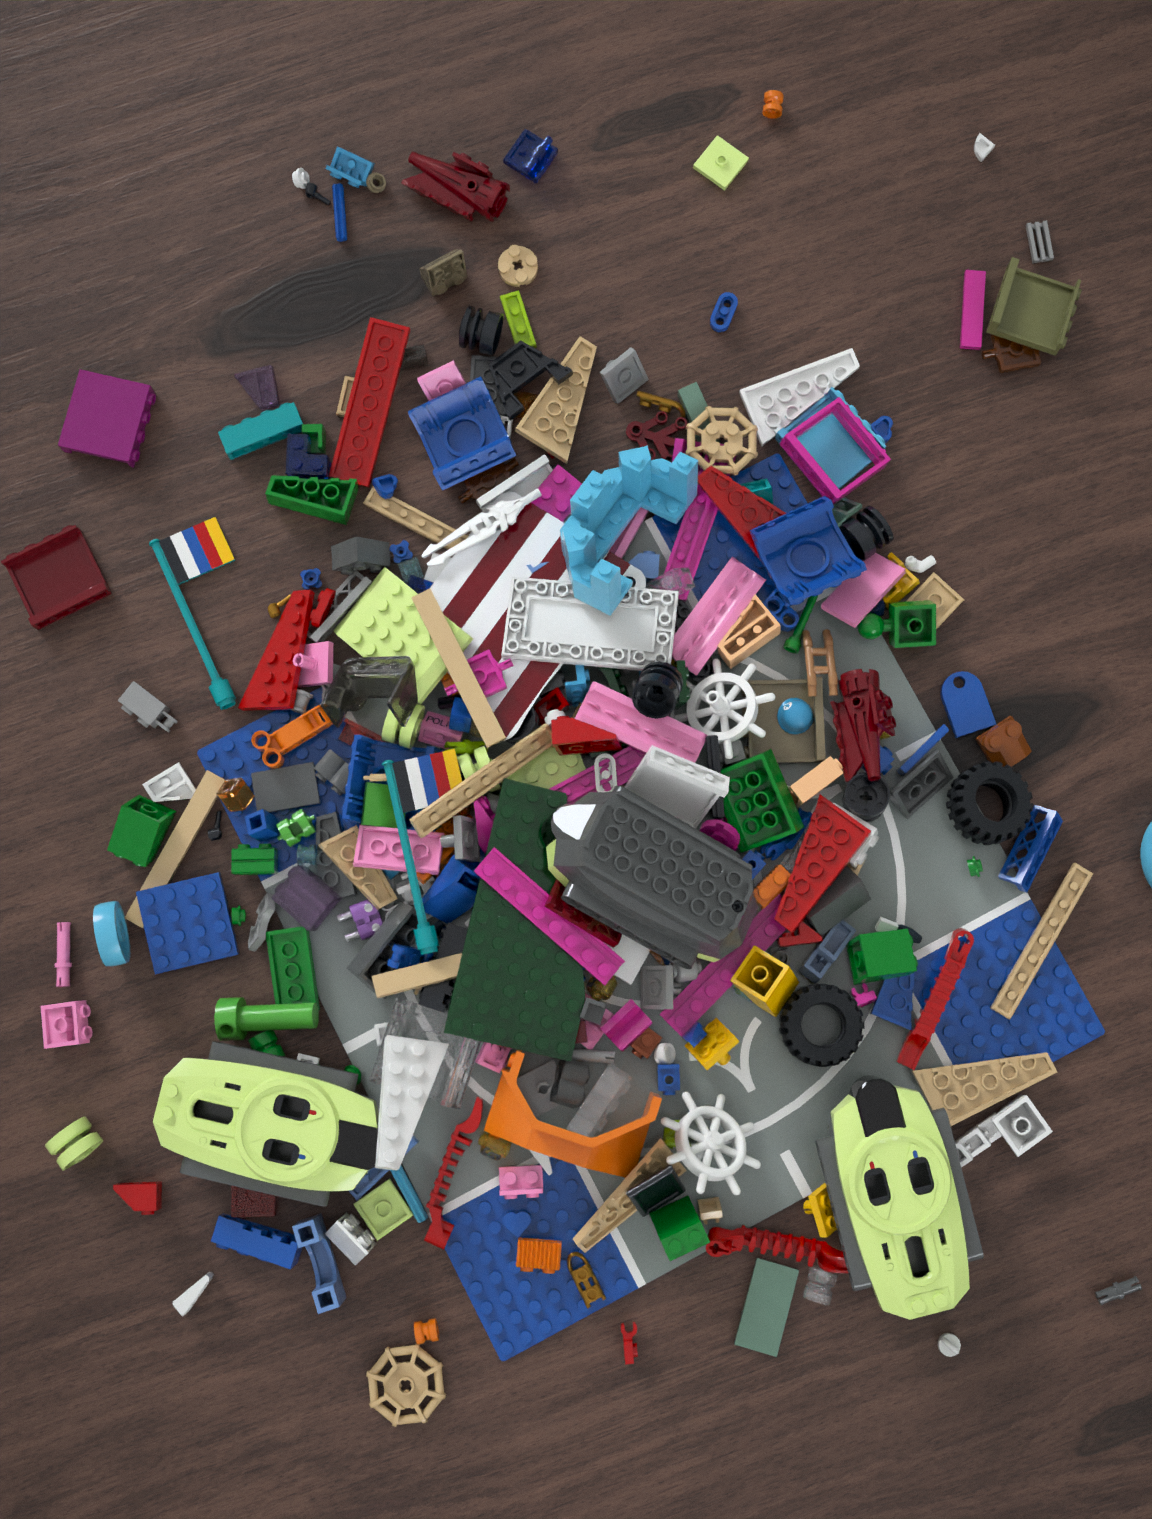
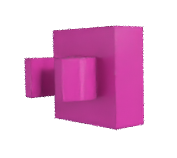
[851,983,877,1009]

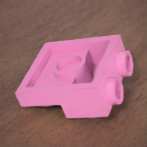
[41,1000,93,1049]

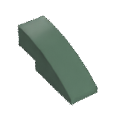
[677,382,721,443]

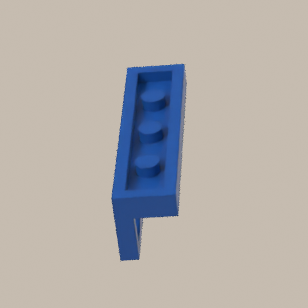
[998,805,1063,893]

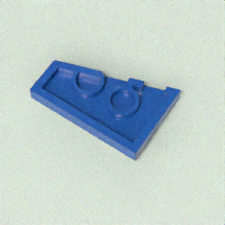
[870,973,914,1031]

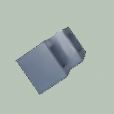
[798,920,857,984]

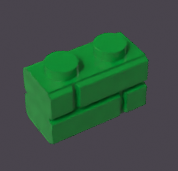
[231,844,278,875]

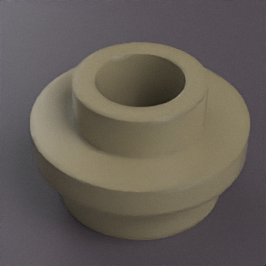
[366,172,386,193]

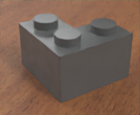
[331,537,390,575]

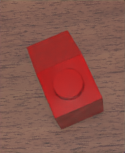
[113,1182,162,1215]

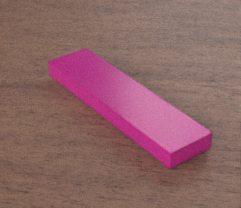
[960,270,986,350]

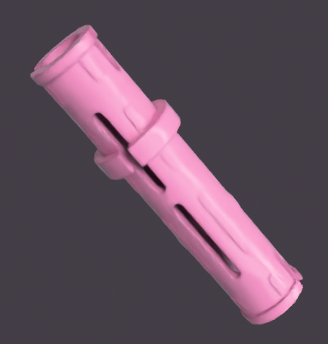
[54,922,72,987]

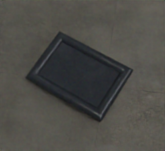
[626,1165,686,1217]

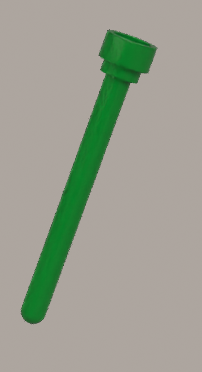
[783,596,818,654]

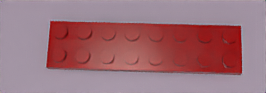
[329,317,411,488]

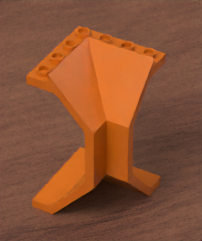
[484,1050,662,1178]

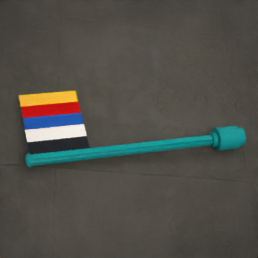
[149,517,236,710]
[382,749,462,955]

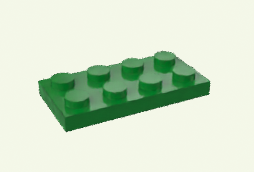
[266,926,320,1011]

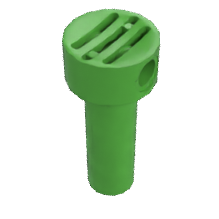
[214,997,319,1041]

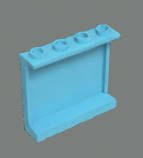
[775,387,886,489]

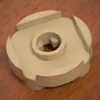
[498,245,538,287]

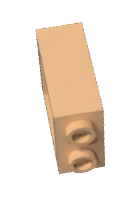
[788,756,843,808]

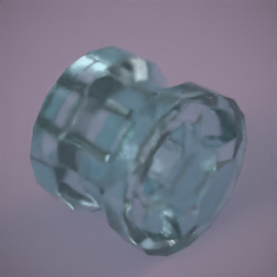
[297,844,317,865]

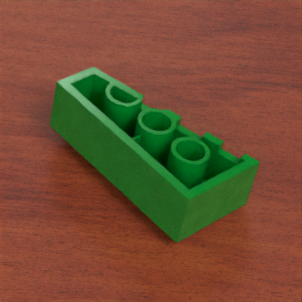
[265,475,359,525]

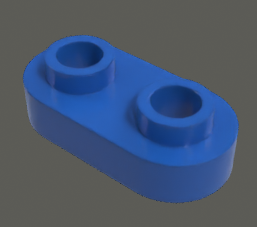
[710,292,738,332]

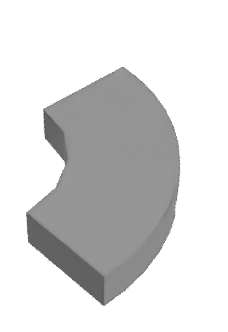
[248,893,275,952]

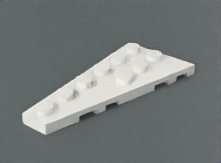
[739,348,860,447]
[375,1035,449,1171]

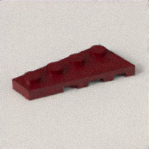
[544,879,622,948]

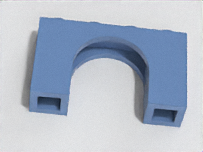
[292,1213,347,1314]

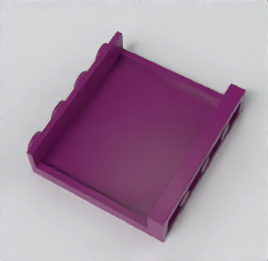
[58,369,156,468]

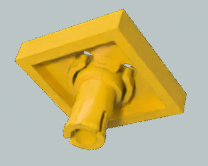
[685,1018,739,1070]
[803,1183,837,1237]

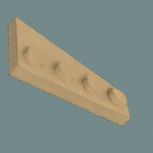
[318,825,398,910]

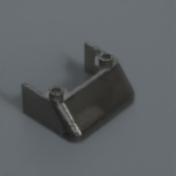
[320,656,418,727]

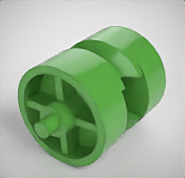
[276,808,316,847]

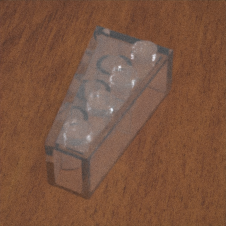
[566,1062,632,1137]

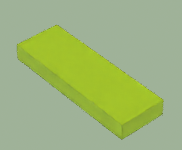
[500,290,537,348]

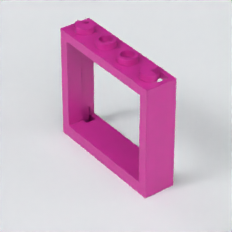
[779,397,891,505]

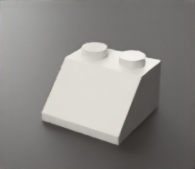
[991,1095,1053,1157]

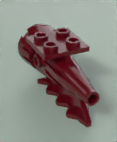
[401,151,510,222]
[830,669,896,783]

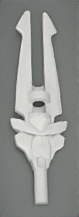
[422,489,542,567]

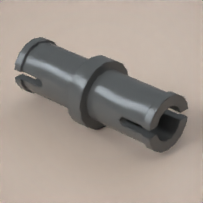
[1095,1276,1142,1306]

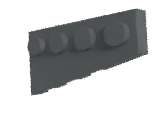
[315,812,357,904]

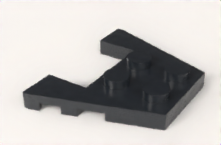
[489,341,573,421]

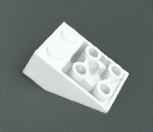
[325,1212,377,1265]

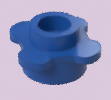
[389,540,413,564]
[300,568,322,590]

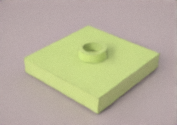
[693,135,749,191]
[353,1178,413,1241]

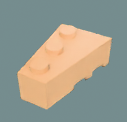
[717,594,781,670]

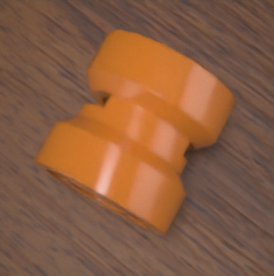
[762,90,784,119]
[414,1318,439,1345]

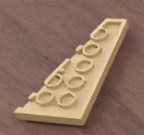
[912,1052,1057,1126]

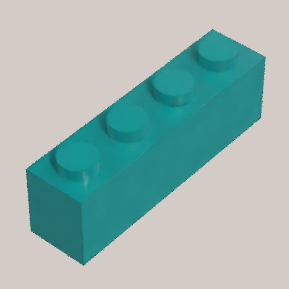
[218,402,303,460]

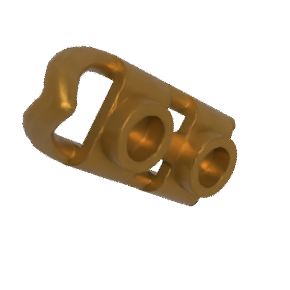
[637,391,686,418]
[567,1252,606,1308]

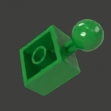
[857,600,936,648]

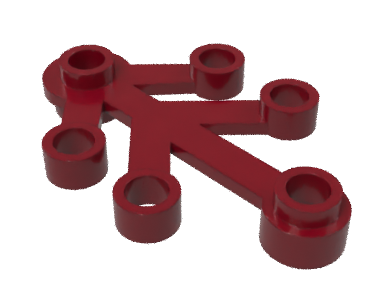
[626,411,687,460]

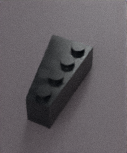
[419,922,468,1013]

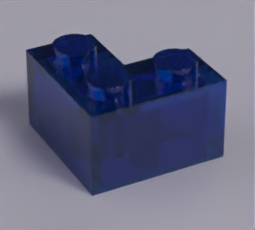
[285,434,331,479]

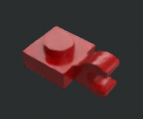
[621,1322,638,1365]

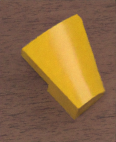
[883,552,920,610]

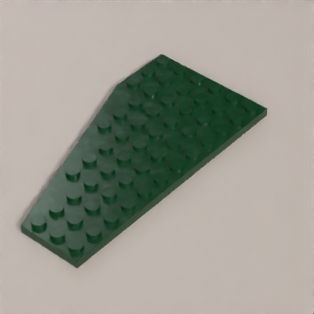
[443,778,585,1062]

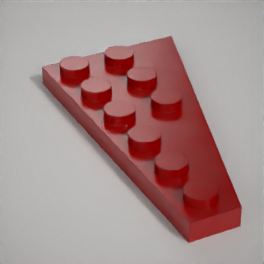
[698,465,786,564]
[238,590,315,711]
[775,794,872,934]

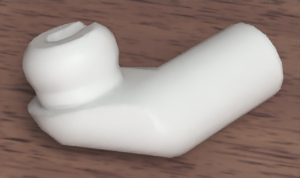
[905,555,936,573]

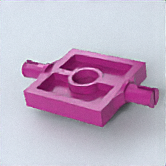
[444,650,513,698]

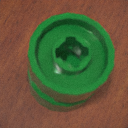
[248,1030,286,1057]

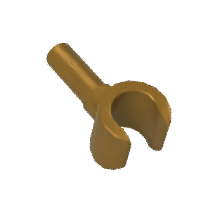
[268,594,291,618]

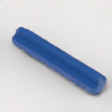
[332,183,347,242]

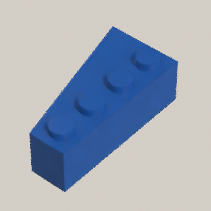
[211,1213,302,1270]

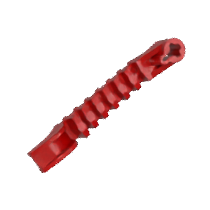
[896,928,974,1070]
[424,1096,483,1250]
[706,1225,848,1273]

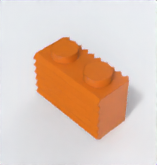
[754,865,791,909]
[516,1237,562,1274]

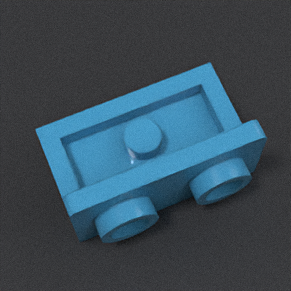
[325,146,375,188]
[565,665,590,707]

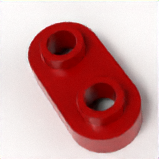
[309,588,336,628]

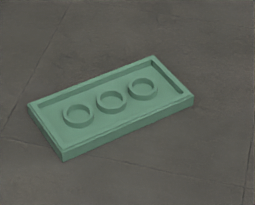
[734,1257,799,1357]

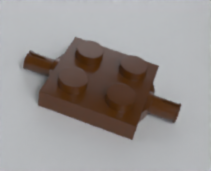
[981,334,1041,373]
[458,458,519,504]

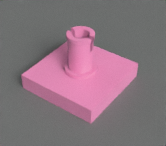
[417,360,466,401]
[293,641,334,688]

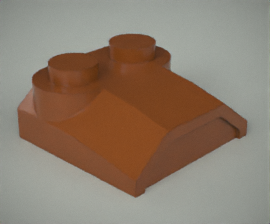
[975,716,1032,767]

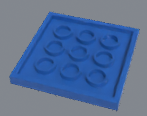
[136,872,239,974]

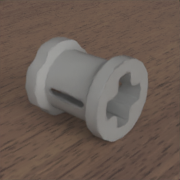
[290,689,314,714]

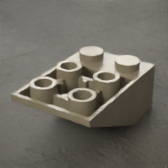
[419,249,467,296]

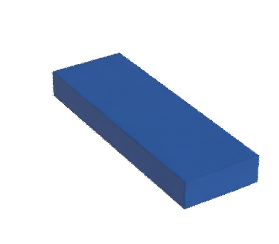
[896,724,949,776]

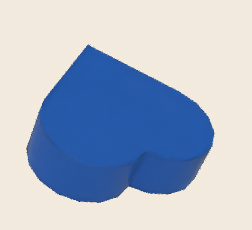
[871,416,893,443]
[372,474,398,499]
[502,1211,531,1239]

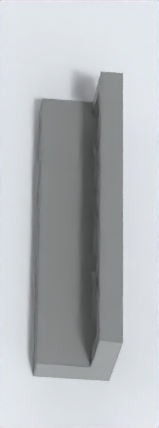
[307,570,372,643]

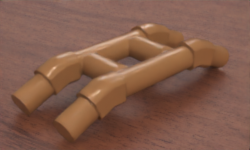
[802,629,838,697]

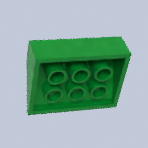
[721,749,804,853]

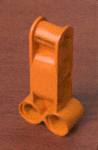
[251,703,335,769]

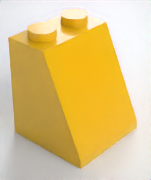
[730,945,799,1017]

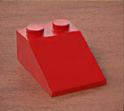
[551,716,622,756]

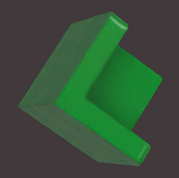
[302,424,326,454]

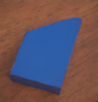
[682,1021,707,1048]

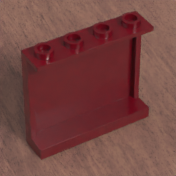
[1,525,112,630]

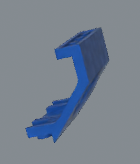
[408,377,516,491]
[750,496,867,607]
[342,735,444,830]

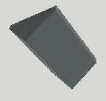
[889,750,954,819]
[806,865,871,936]

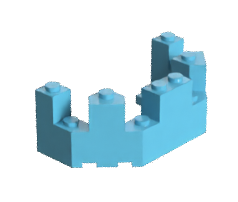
[560,446,698,616]

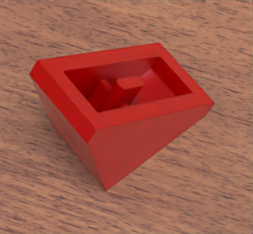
[533,687,570,725]

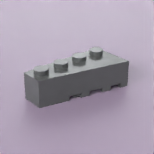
[347,901,418,999]

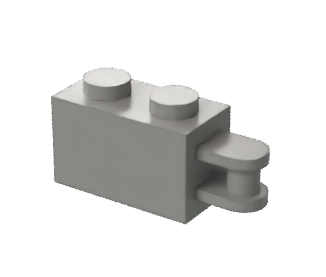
[118,681,178,733]

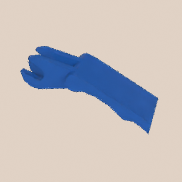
[760,808,812,861]

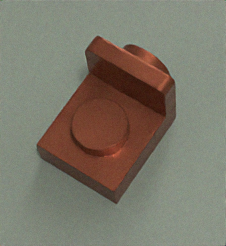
[630,1027,662,1060]

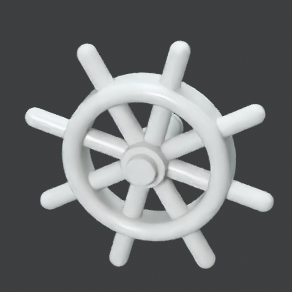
[674,658,775,759]
[661,1092,761,1195]

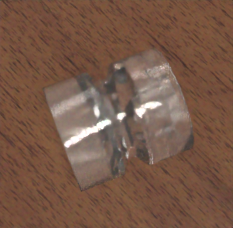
[802,1266,838,1305]

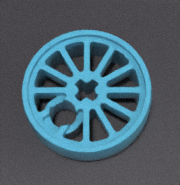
[93,901,130,966]

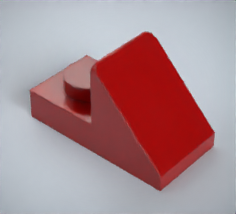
[777,921,823,948]

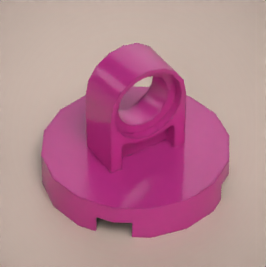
[699,816,740,851]

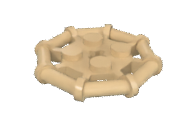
[685,406,758,476]
[366,1343,446,1427]

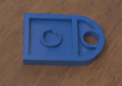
[940,671,996,738]

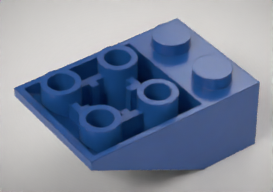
[422,855,480,924]

